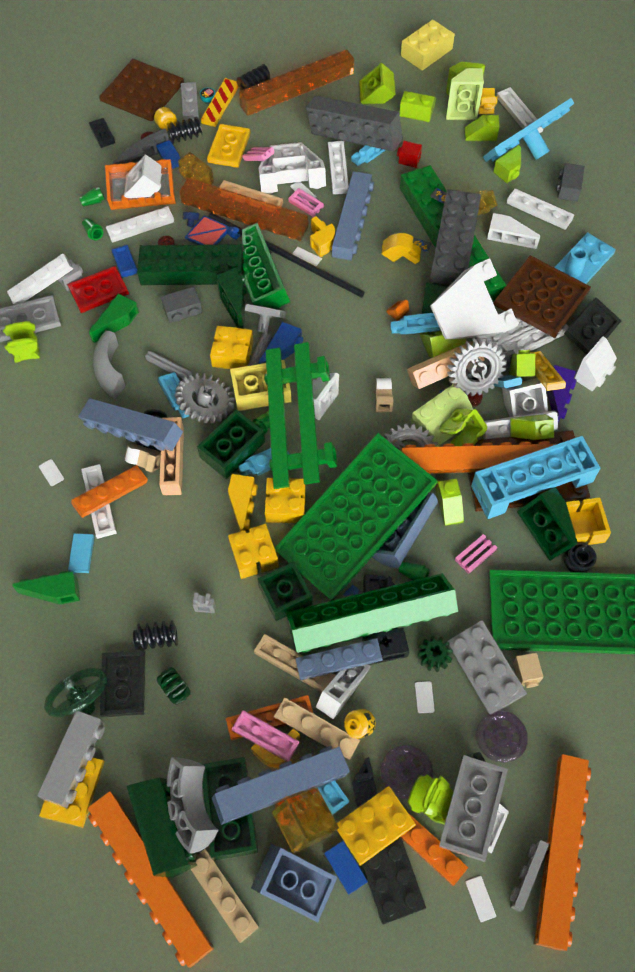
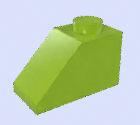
[465,115,500,141]
[493,145,521,183]
[509,350,535,377]
[510,414,554,440]
[436,478,464,526]

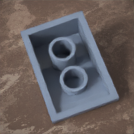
[251,844,337,922]

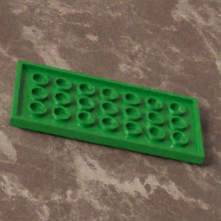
[274,433,438,601]
[489,570,635,654]

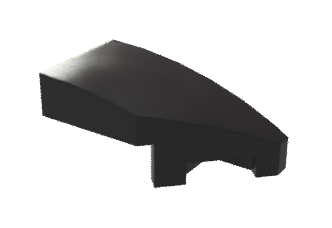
[363,574,395,593]
[352,757,377,807]

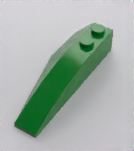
[242,223,290,309]

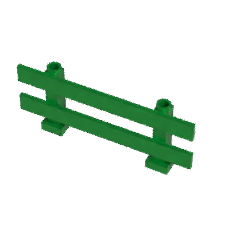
[264,342,337,489]

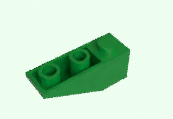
[89,294,139,343]
[12,571,80,605]

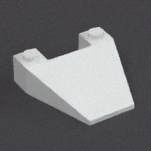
[258,142,326,194]
[430,258,518,339]

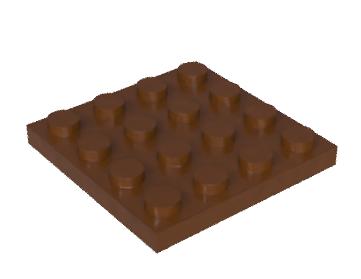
[99,59,184,122]
[494,255,591,338]

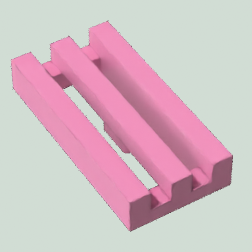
[242,147,274,161]
[288,188,324,218]
[455,534,498,574]

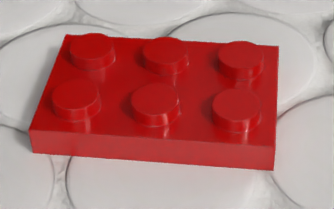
[67,266,129,313]

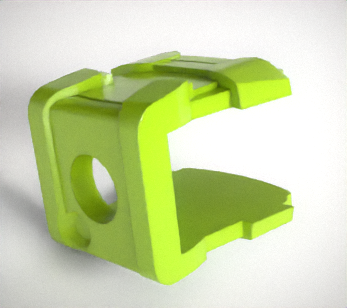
[3,321,40,363]
[439,408,487,446]
[408,774,454,825]

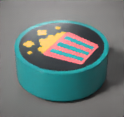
[200,87,215,103]

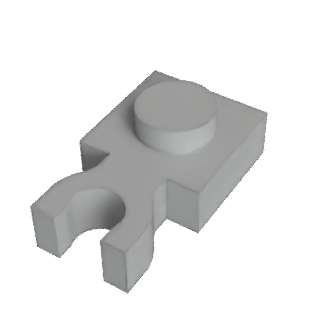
[193,592,216,613]

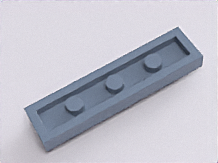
[296,638,383,680]

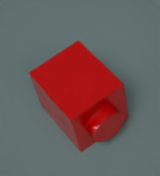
[397,141,422,168]

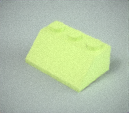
[446,68,484,120]
[411,384,473,447]

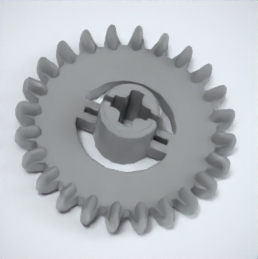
[447,338,507,396]
[175,373,235,423]
[384,423,438,451]

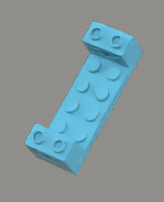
[471,436,600,519]

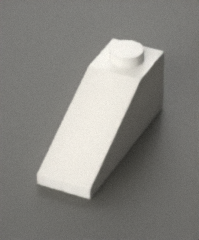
[487,213,540,249]
[316,664,371,719]

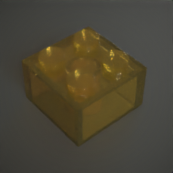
[272,788,339,854]

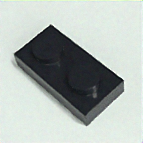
[89,118,115,148]

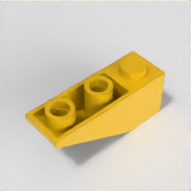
[228,474,258,532]

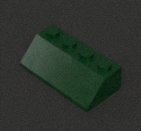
[126,777,197,878]

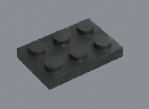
[564,297,621,355]
[100,650,145,717]
[362,839,426,925]

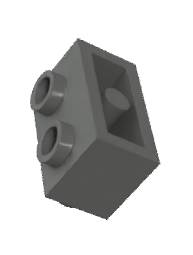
[556,163,585,202]
[161,287,202,323]

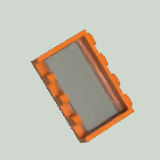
[105,159,176,210]

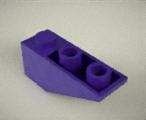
[547,365,577,423]

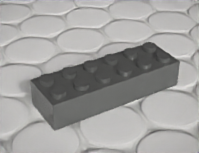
[306,96,403,152]
[430,189,481,285]

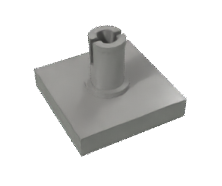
[245,304,287,333]

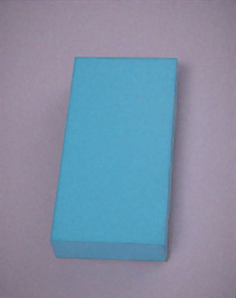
[494,375,522,388]
[68,534,94,573]

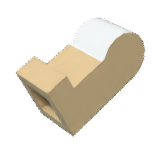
[375,378,393,412]
[124,444,161,472]

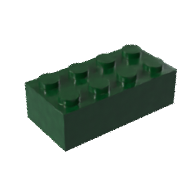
[202,757,258,861]

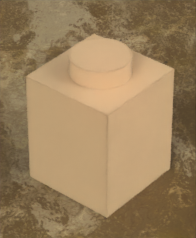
[513,653,544,688]

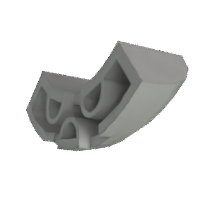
[93,331,126,399]
[167,757,218,853]

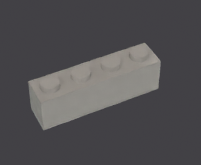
[37,710,105,808]

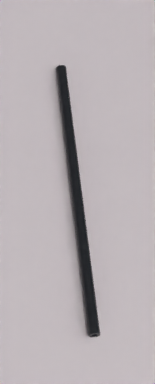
[208,213,365,298]

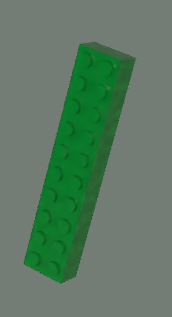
[400,165,506,302]

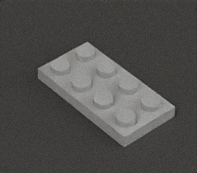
[0,295,61,342]
[447,620,527,715]
[439,755,508,862]

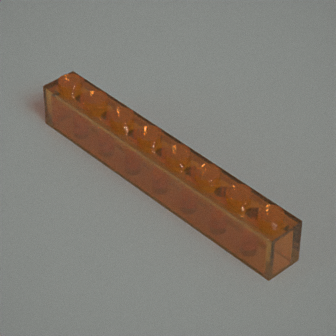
[239,49,354,116]
[179,178,308,241]

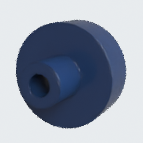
[183,212,200,227]

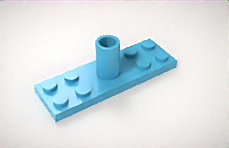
[483,98,574,162]
[554,232,616,284]

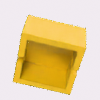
[210,325,254,369]
[265,478,306,523]
[566,497,611,545]
[228,524,279,579]

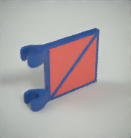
[185,215,240,245]

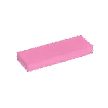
[232,710,300,762]

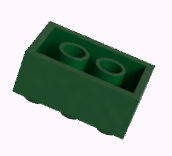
[197,410,265,479]

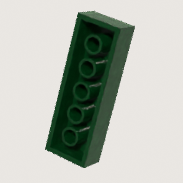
[137,244,243,286]

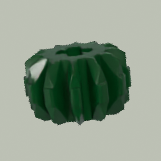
[417,636,453,672]
[157,667,191,705]

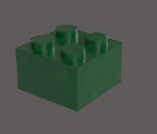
[258,562,312,621]

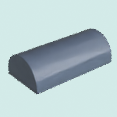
[372,492,438,568]

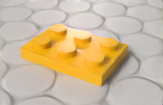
[207,124,251,168]
[39,758,105,828]
[334,786,416,866]

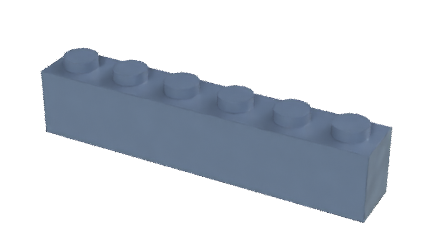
[332,171,374,261]
[78,398,183,451]
[212,746,350,825]

